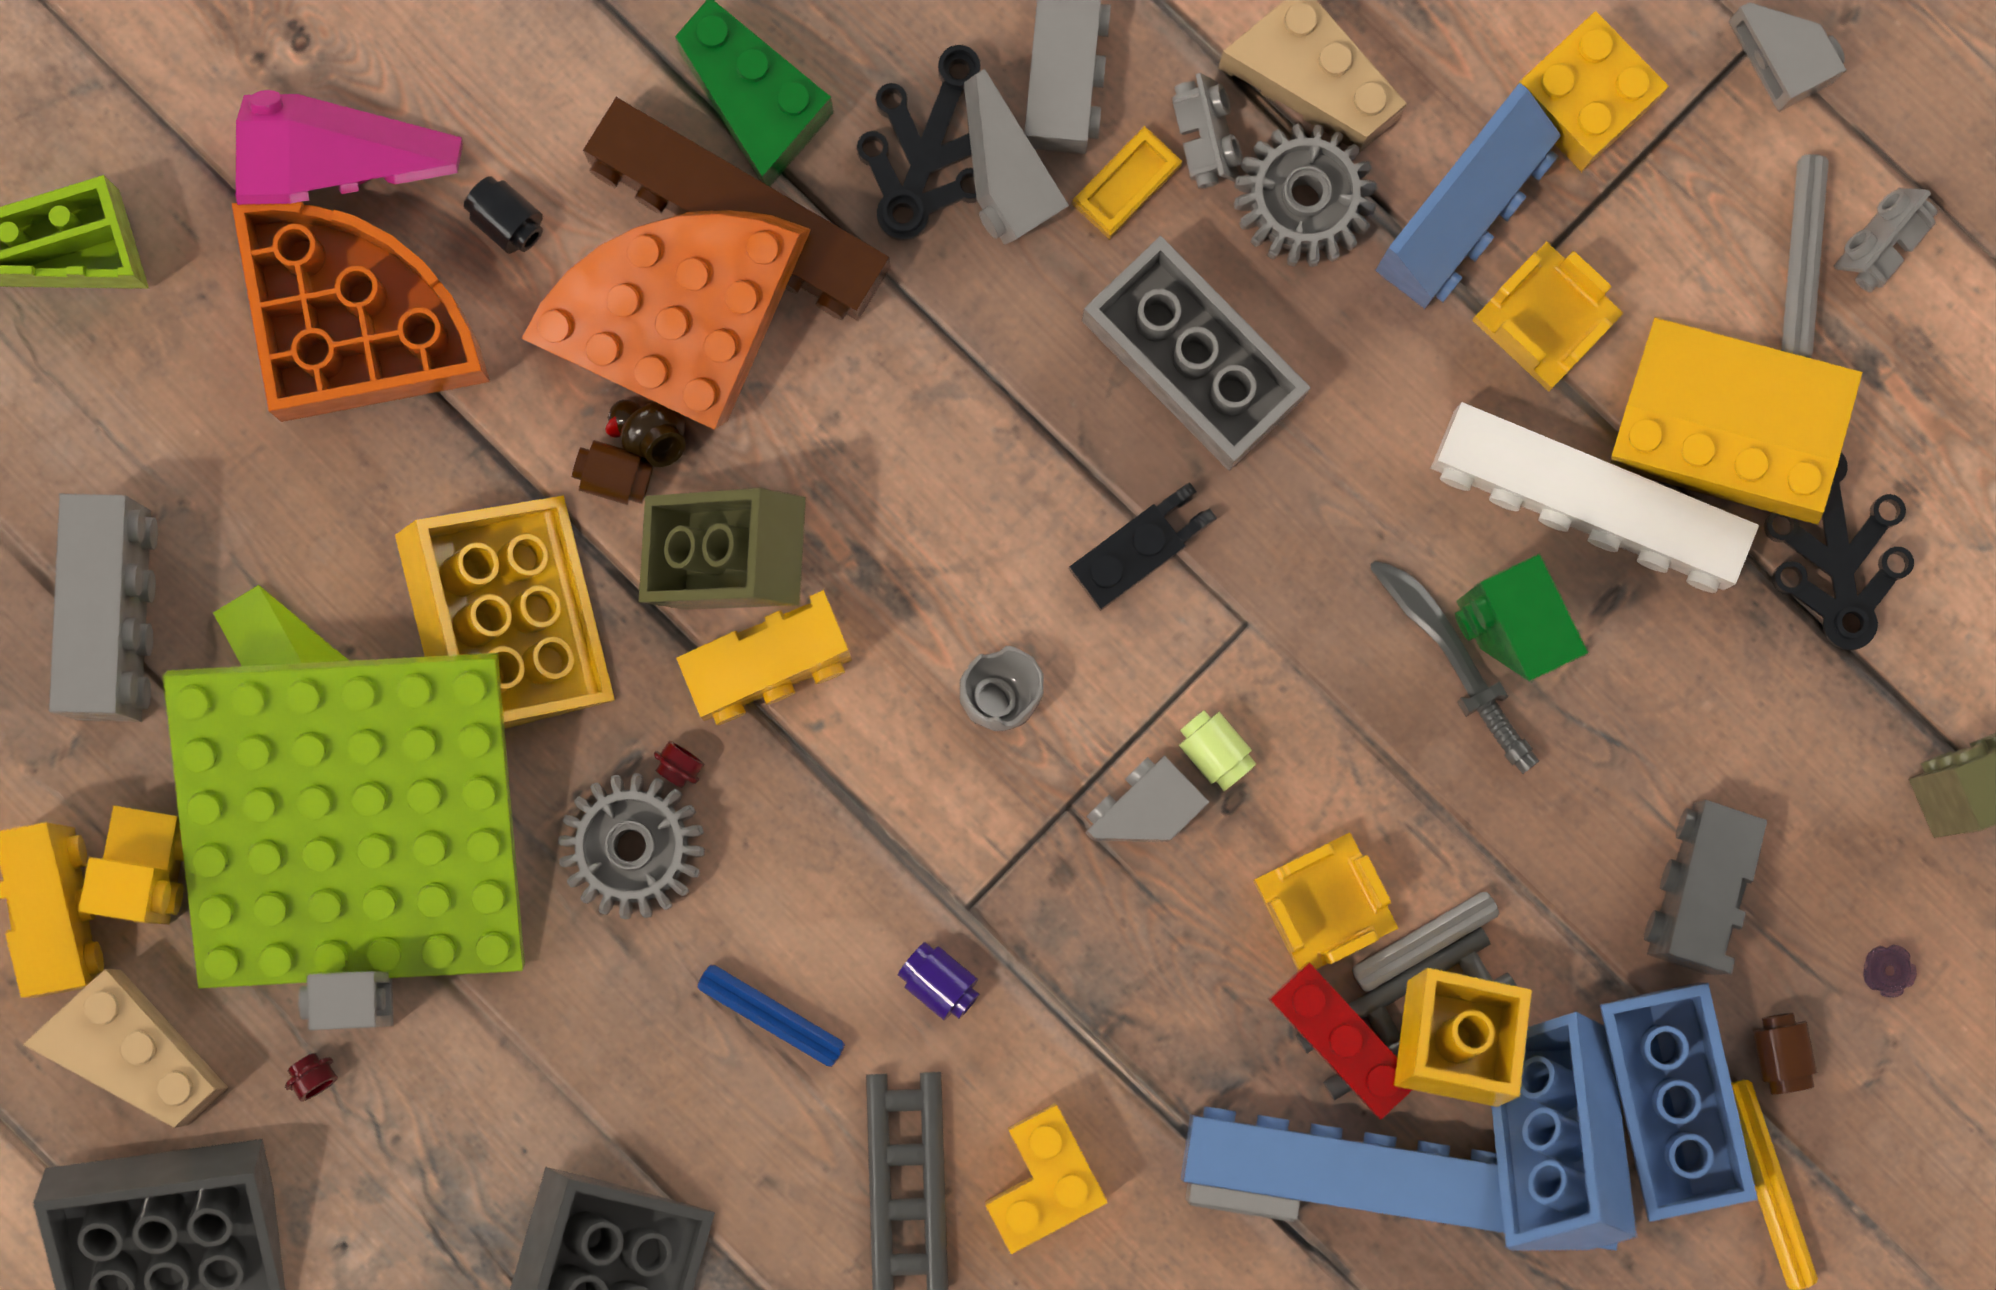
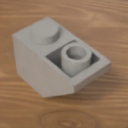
[1085,755,1209,842]

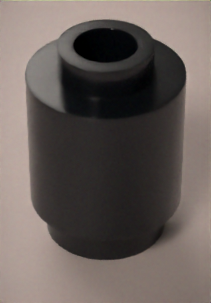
[464,176,543,254]

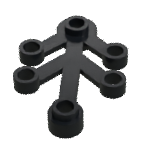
[857,45,980,241]
[1764,452,1914,650]

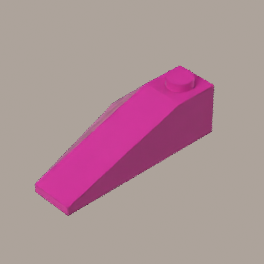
[236,90,463,205]

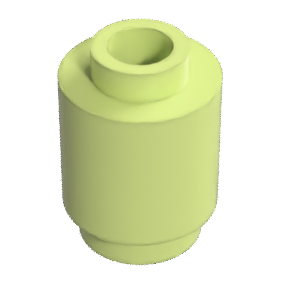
[1178,710,1257,791]

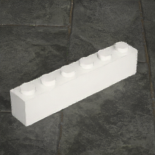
[1430,402,1759,593]

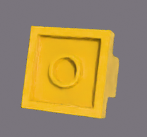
[1472,241,1624,392]
[1253,832,1399,970]

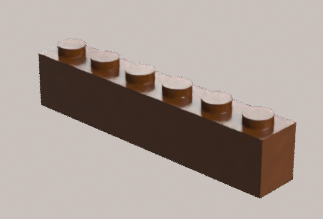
[583,97,890,321]

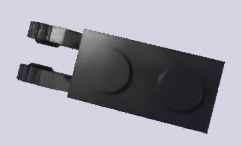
[1069,482,1217,611]

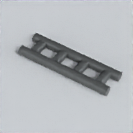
[1296,927,1517,1101]
[866,1072,948,1290]

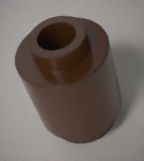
[572,440,654,505]
[1753,1013,1817,1094]

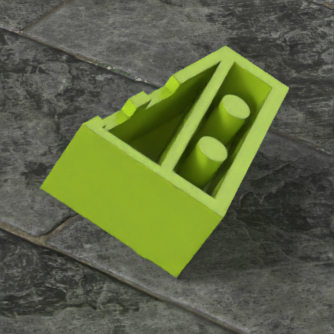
[0,175,149,289]

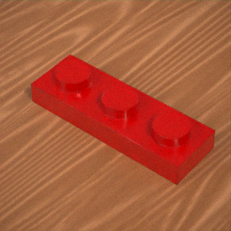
[1268,962,1413,1120]

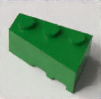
[675,0,833,186]
[1455,554,1589,682]

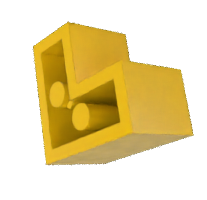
[78,805,184,925]
[985,1103,1108,1254]

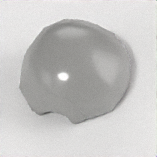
[960,646,1043,731]

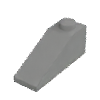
[964,69,1069,245]

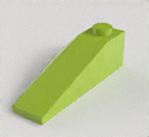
[213,585,350,666]

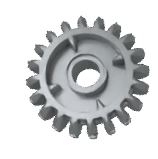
[1234,124,1377,267]
[558,773,705,919]

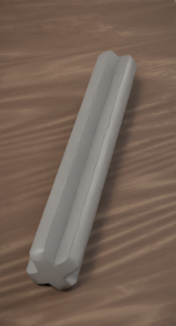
[1781,154,1829,358]

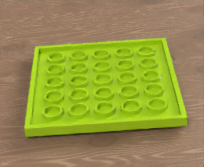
[163,653,525,989]

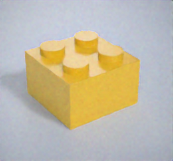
[1517,11,1669,172]
[1394,968,1532,1107]

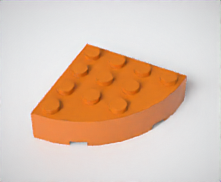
[231,202,490,422]
[521,210,811,430]

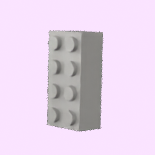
[1082,235,1311,471]
[49,494,158,722]

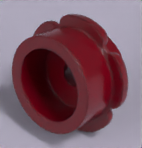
[654,741,704,788]
[285,1053,338,1102]

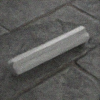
[1352,892,1500,991]

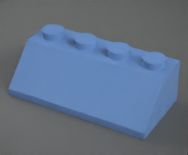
[1375,83,1561,309]
[1600,982,1758,1222]
[1491,1012,1637,1250]

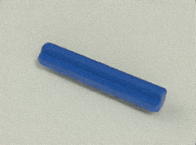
[697,965,845,1066]

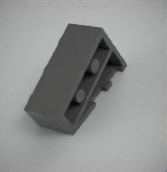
[1644,800,1767,975]

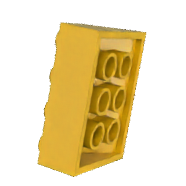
[1611,317,1863,525]
[395,495,615,729]

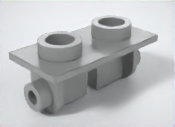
[1172,73,1242,189]
[1834,188,1938,292]

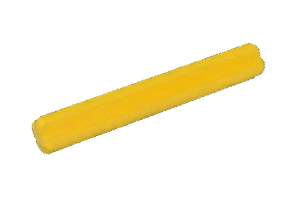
[1731,1079,1818,1290]

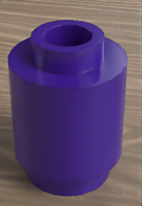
[898,942,980,1020]

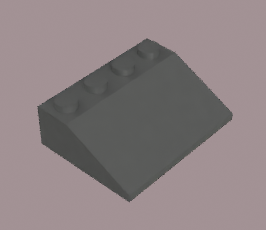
[33,1139,285,1290]
[510,1167,715,1290]

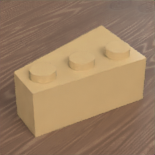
[1218,0,1407,153]
[23,969,229,1127]

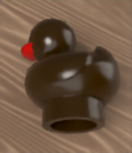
[605,400,686,467]

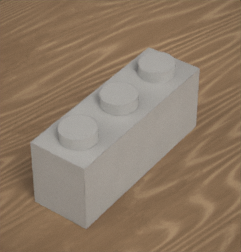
[1025,0,1111,154]

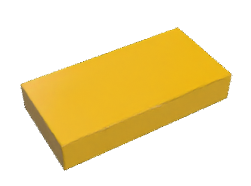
[1072,126,1183,240]

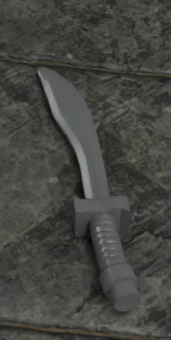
[1371,561,1539,774]

